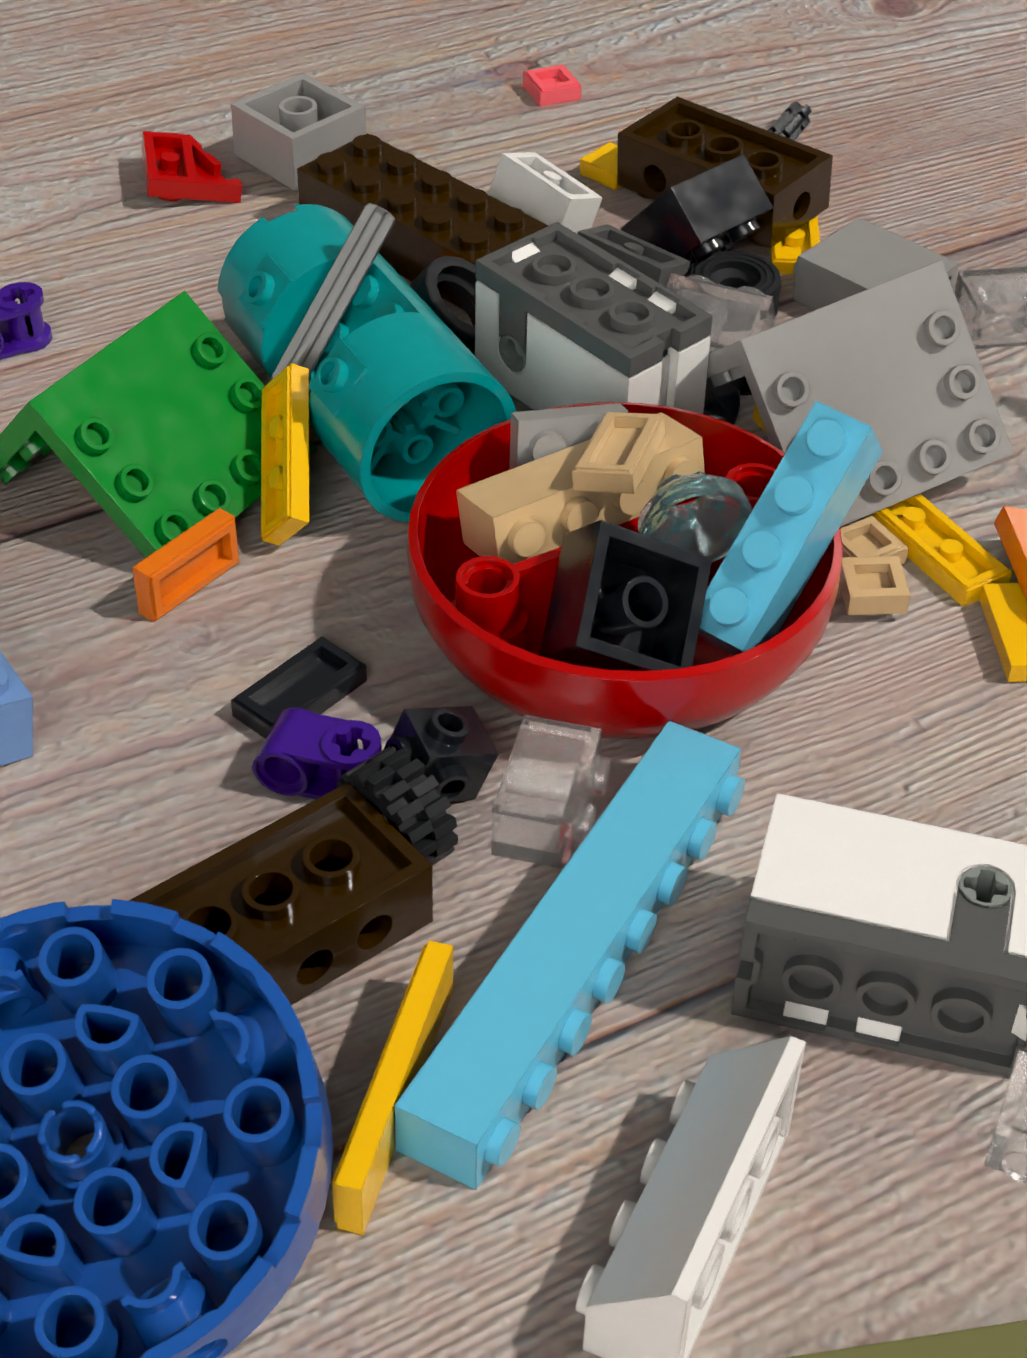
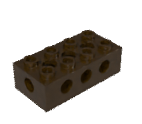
[617,96,833,248]
[129,782,433,1005]

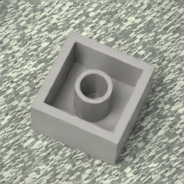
[231,73,366,191]

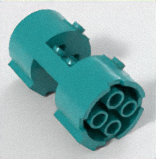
[218,204,516,522]

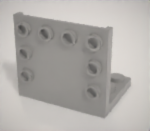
[707,260,1014,527]

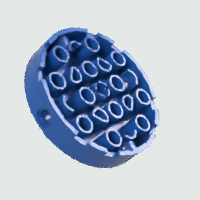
[0,899,333,1358]

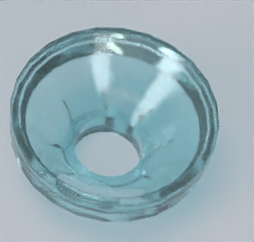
[638,471,753,562]

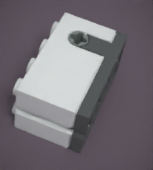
[475,222,713,414]
[731,793,1027,1080]

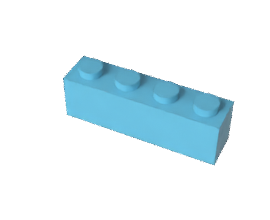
[698,401,883,655]

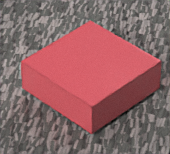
[523,64,581,107]

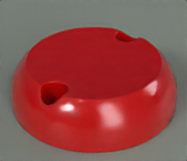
[407,402,843,739]

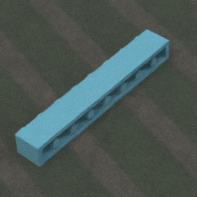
[394,721,745,1190]

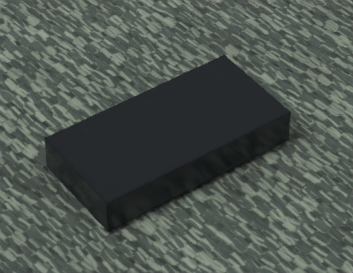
[231,636,367,738]

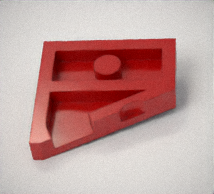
[141,131,242,203]

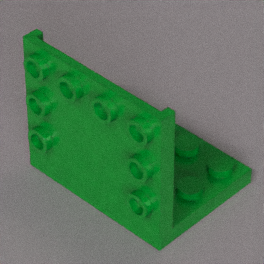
[0,291,318,558]

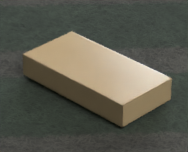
[572,412,666,494]

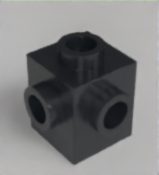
[384,706,499,802]

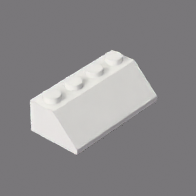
[576,1036,806,1358]

